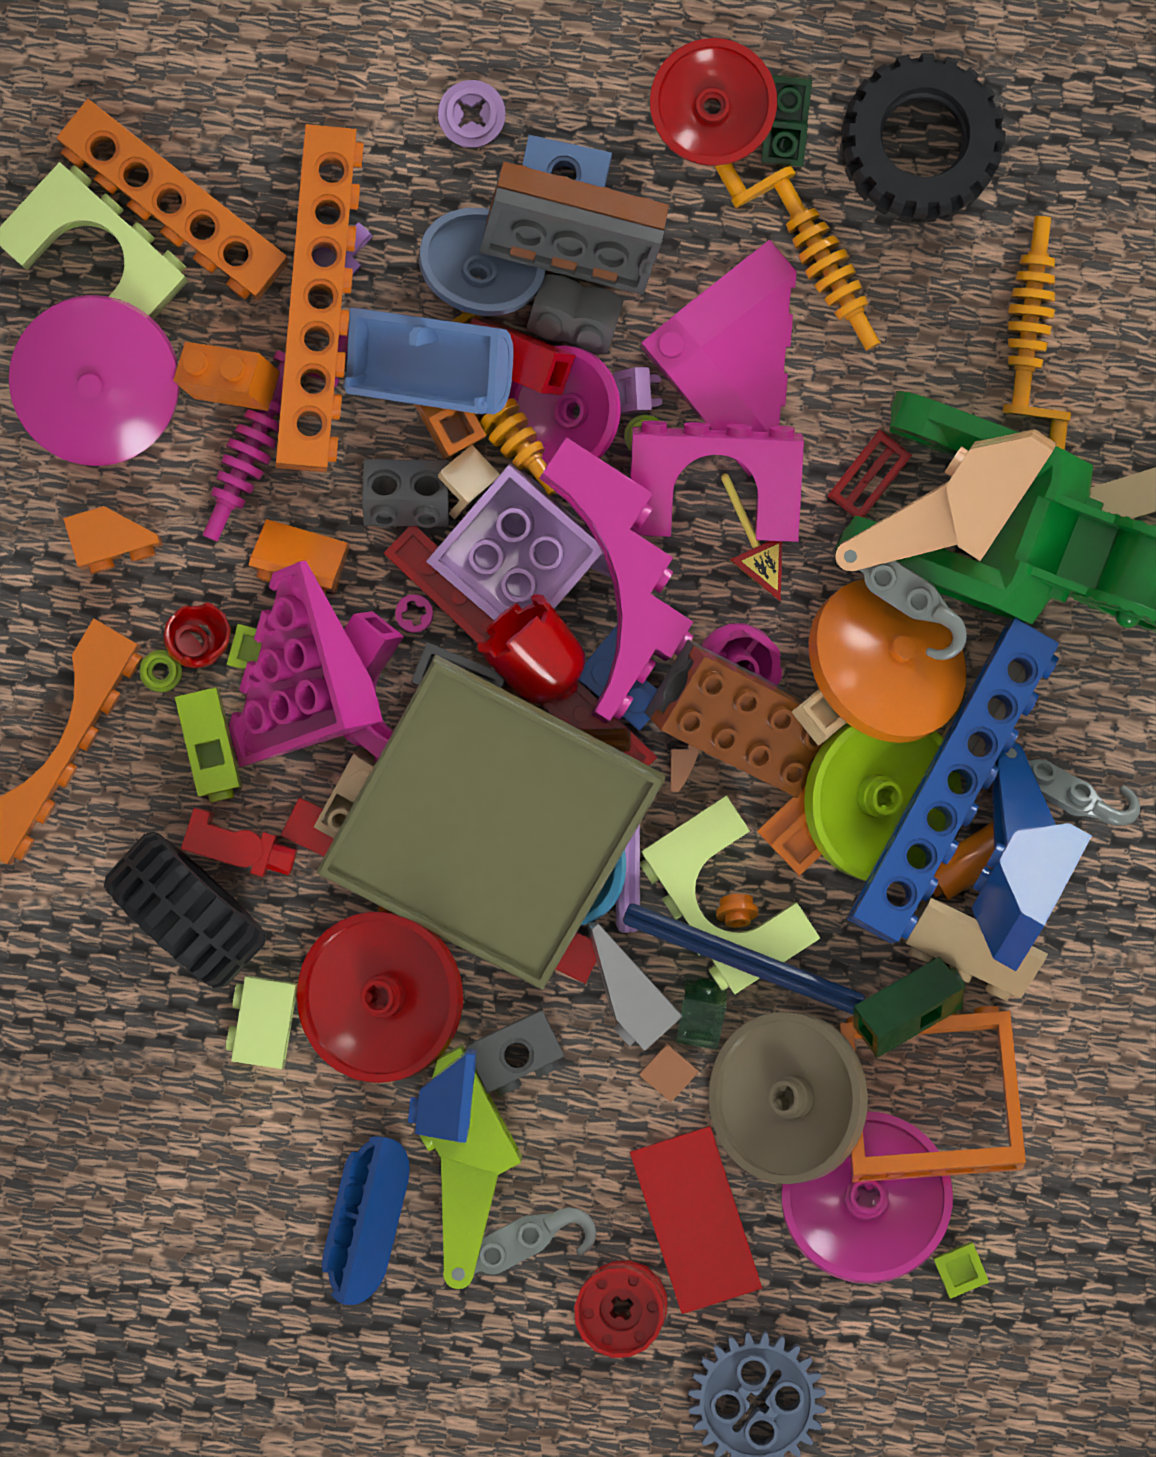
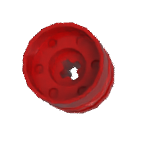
[574,1260,668,1358]

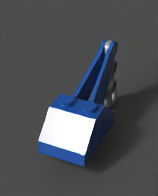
[972,742,1141,971]

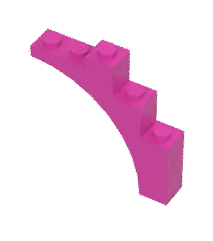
[539,437,693,724]

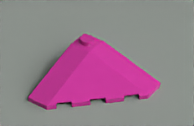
[641,239,797,477]
[229,561,383,767]

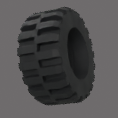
[840,53,1006,223]
[104,831,266,989]

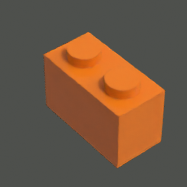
[173,341,280,411]

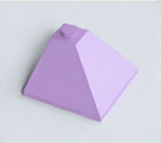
[426,463,602,620]

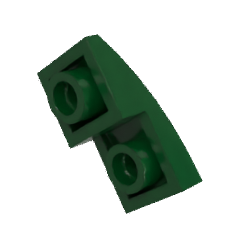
[761,74,813,167]

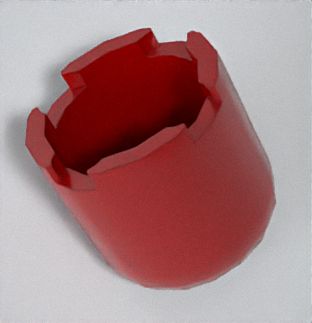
[477,594,586,704]

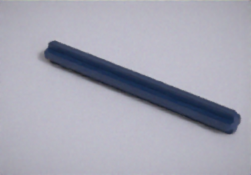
[623,903,865,1015]

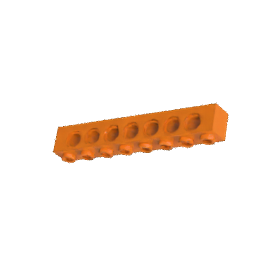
[275,124,364,473]

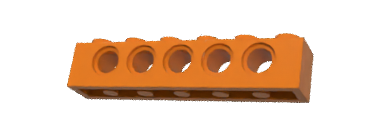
[56,98,290,301]

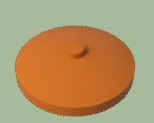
[809,579,966,743]

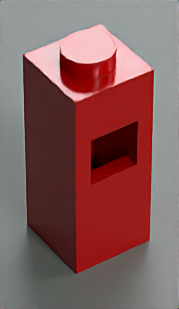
[470,318,576,395]

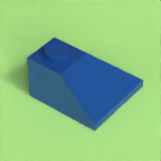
[408,1049,477,1143]

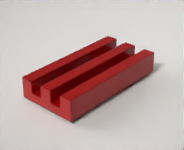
[827,429,912,518]

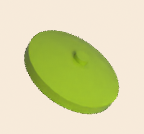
[804,722,962,881]

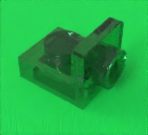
[676,978,727,1050]

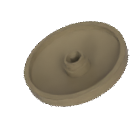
[709,1012,868,1184]

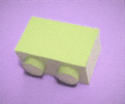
[226,975,298,1069]

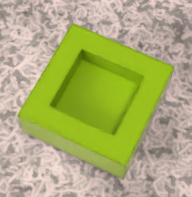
[227,624,262,670]
[932,1241,989,1299]

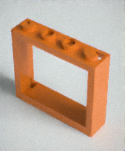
[838,1006,1026,1183]

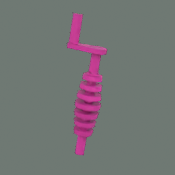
[202,328,349,542]

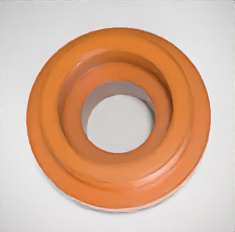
[716,894,759,928]

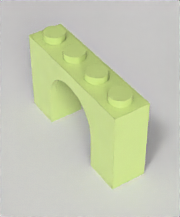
[0,162,188,319]
[640,796,820,994]

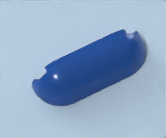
[322,1136,410,1305]

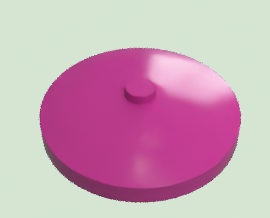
[9,295,180,466]
[781,1111,953,1284]

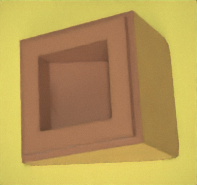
[639,1043,699,1102]

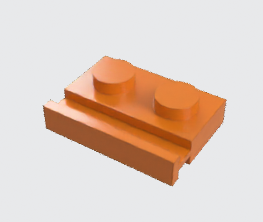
[757,785,822,876]

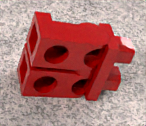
[181,807,298,877]

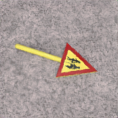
[721,473,782,602]

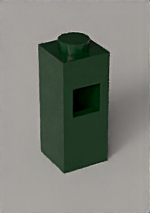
[853,957,965,1058]

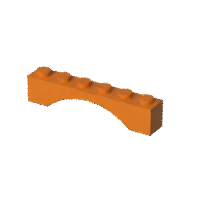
[0,618,143,865]

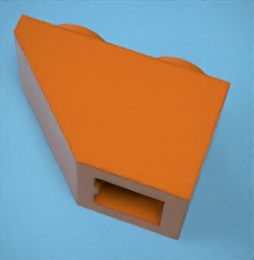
[414,404,486,460]
[63,506,163,574]

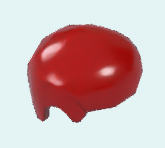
[163,602,231,668]

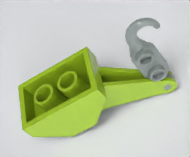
[420,1044,596,1289]

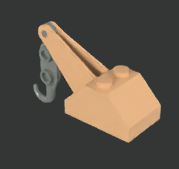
[835,429,1057,660]

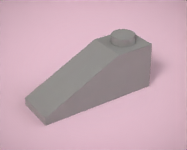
[587,920,683,1051]

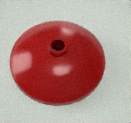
[650,38,777,166]

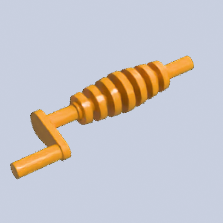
[714,163,881,351]
[1002,216,1071,450]
[452,310,556,496]

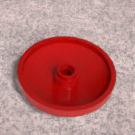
[297,911,463,1083]

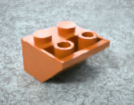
[248,519,350,595]

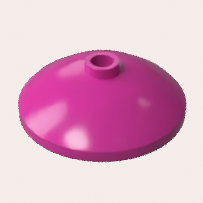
[507,346,621,465]

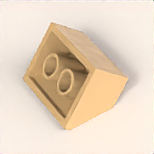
[902,898,1048,1001]

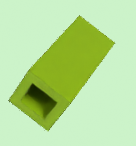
[175,687,242,803]

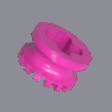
[395,594,433,633]

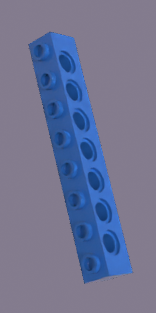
[846,618,1059,944]

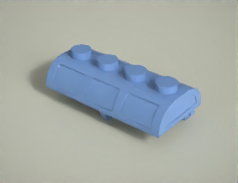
[343,307,513,414]

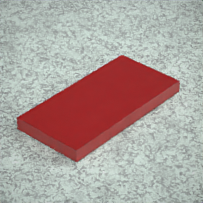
[629,1126,763,1314]

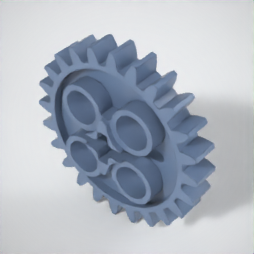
[688,1330,826,1457]

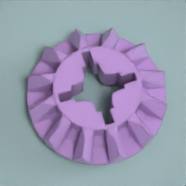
[438,80,505,148]

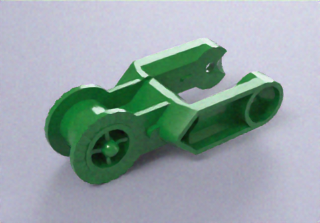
[835,391,1156,633]

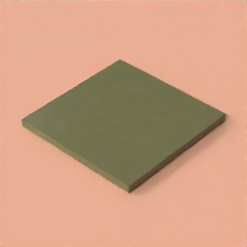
[316,654,665,990]

